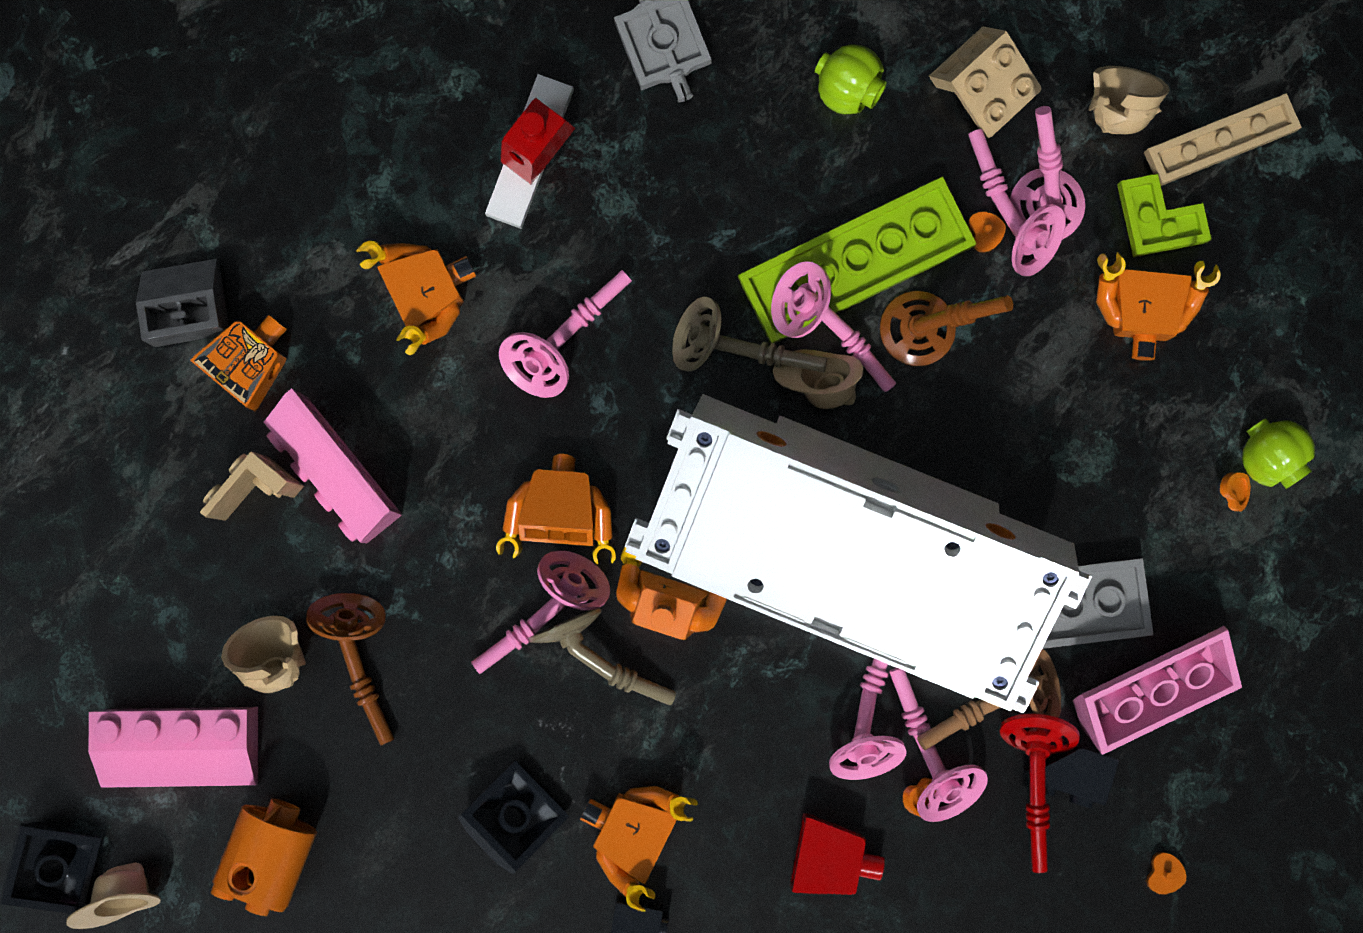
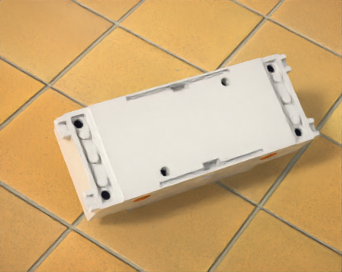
[624,394,1092,713]

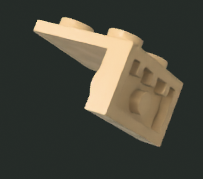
[929,26,1041,138]
[200,451,304,520]

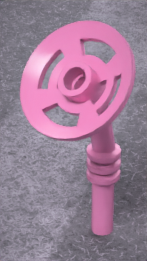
[1010,106,1085,243]
[968,129,1066,276]
[771,262,896,392]
[499,270,632,398]
[471,551,610,674]
[829,659,906,780]
[889,667,988,822]

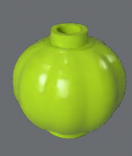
[815,44,887,115]
[1242,418,1315,489]

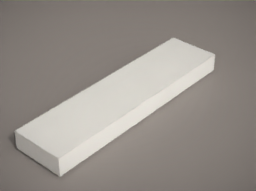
[485,74,574,229]

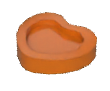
[967,212,1006,252]
[1220,472,1251,512]
[903,777,936,817]
[1146,852,1187,894]

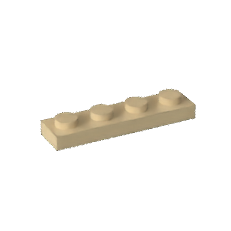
[1144,93,1302,186]

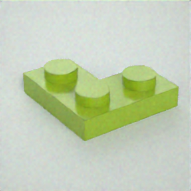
[1117,174,1211,257]

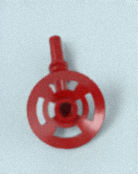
[1000,714,1080,873]

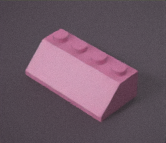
[264,388,402,544]
[1072,626,1242,755]
[88,707,258,787]

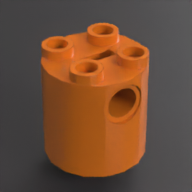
[211,799,317,916]

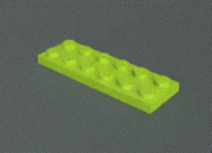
[738,177,977,344]

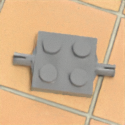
[614,0,711,102]

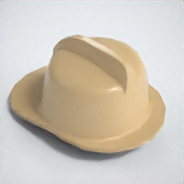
[773,349,864,409]
[66,862,161,929]

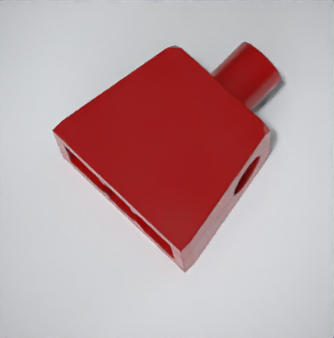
[501,98,575,185]
[789,813,885,895]

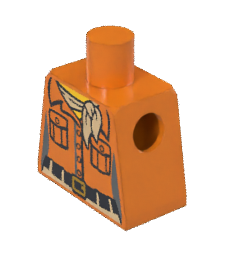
[190,315,287,411]

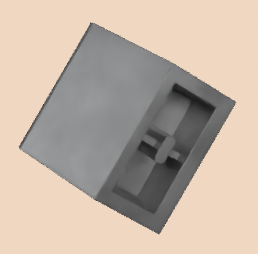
[136,259,229,347]

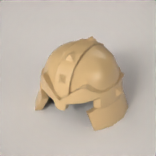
[1088,66,1170,135]
[221,616,306,693]

